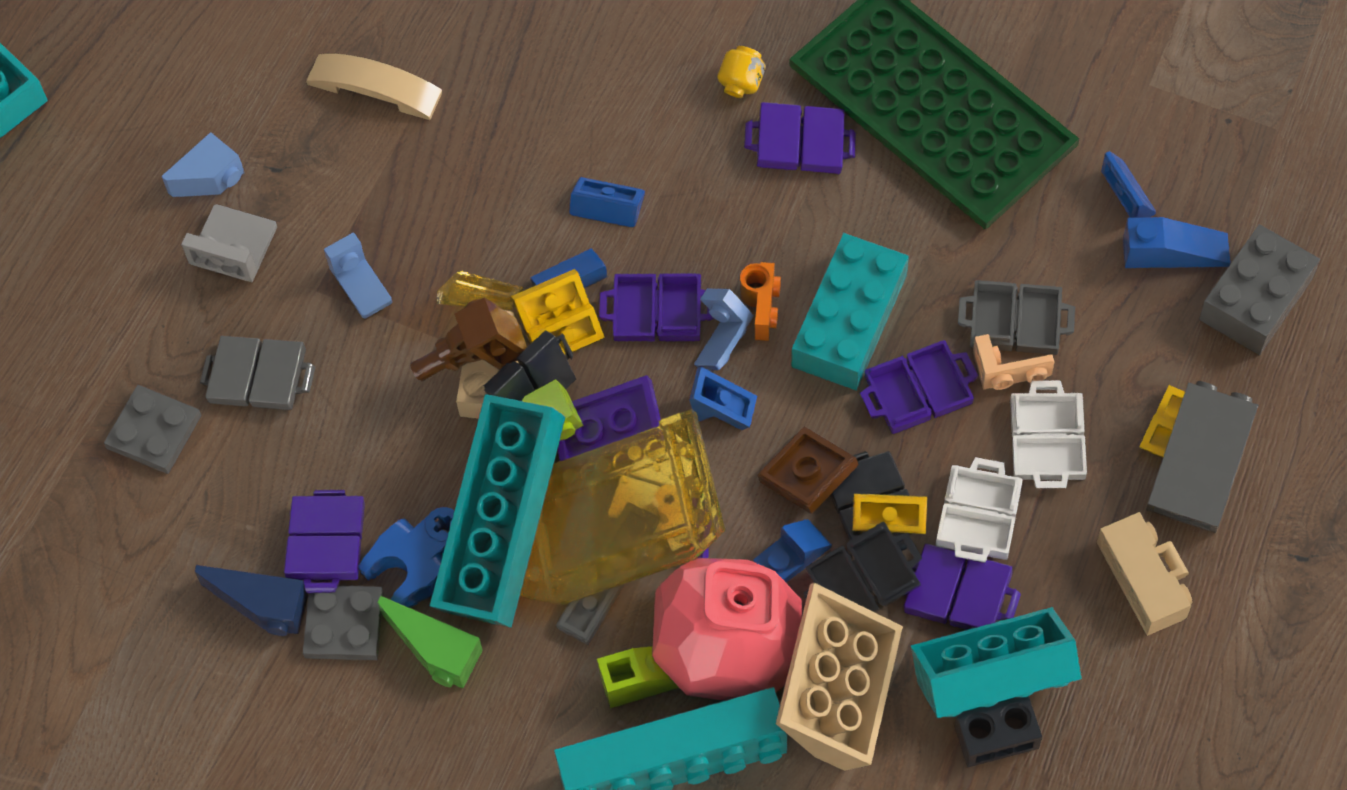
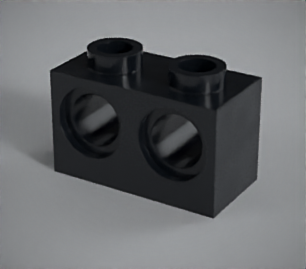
[954,696,1042,768]

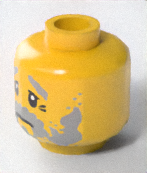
[717,46,766,98]

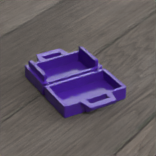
[744,102,856,174]
[599,273,714,341]
[860,340,978,434]
[284,490,365,593]
[904,544,1021,630]

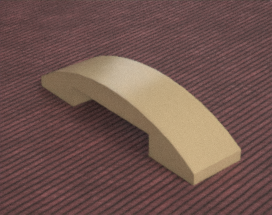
[306,54,442,120]

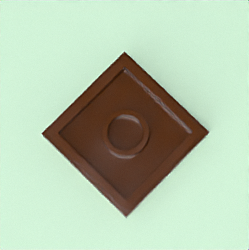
[757,426,859,514]

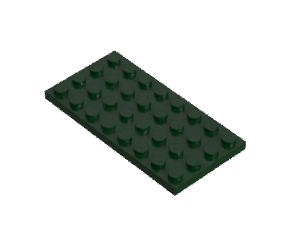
[789,0,1080,230]

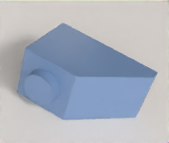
[162,132,245,197]

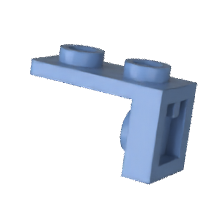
[324,232,392,319]
[694,289,754,370]

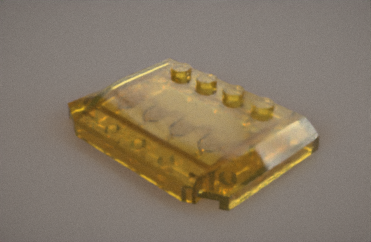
[520,409,726,605]

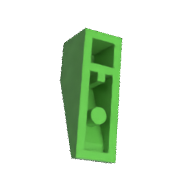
[377,596,483,688]

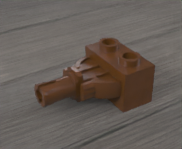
[410,297,527,382]

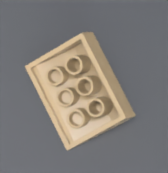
[776,583,903,771]

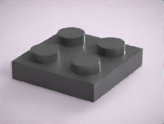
[104,385,202,474]
[303,586,384,660]

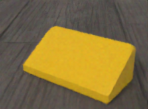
[852,494,927,534]

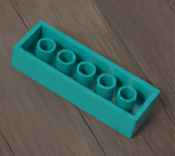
[430,394,565,628]
[554,687,787,790]

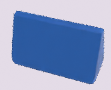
[1101,151,1156,218]
[569,177,645,227]
[530,248,607,288]

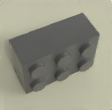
[1199,224,1320,355]

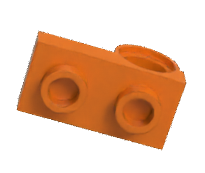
[740,262,781,341]

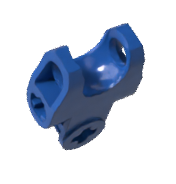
[358,507,454,608]

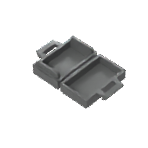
[958,280,1075,355]
[200,336,316,410]

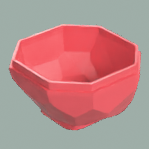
[652,558,802,701]

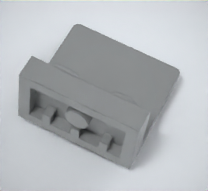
[181,204,277,282]

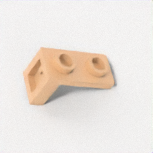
[973,334,1054,390]

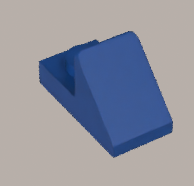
[689,367,757,430]
[753,519,832,583]

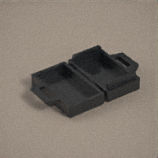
[484,330,576,401]
[830,451,913,551]
[803,522,922,612]

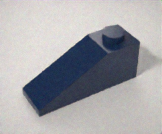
[194,565,308,636]

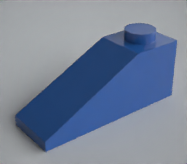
[1123,217,1230,268]

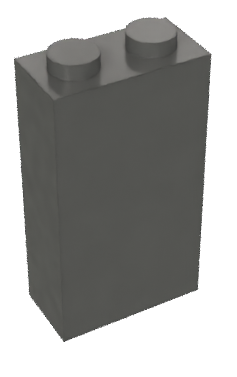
[1146,381,1259,533]

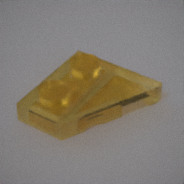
[436,270,524,310]

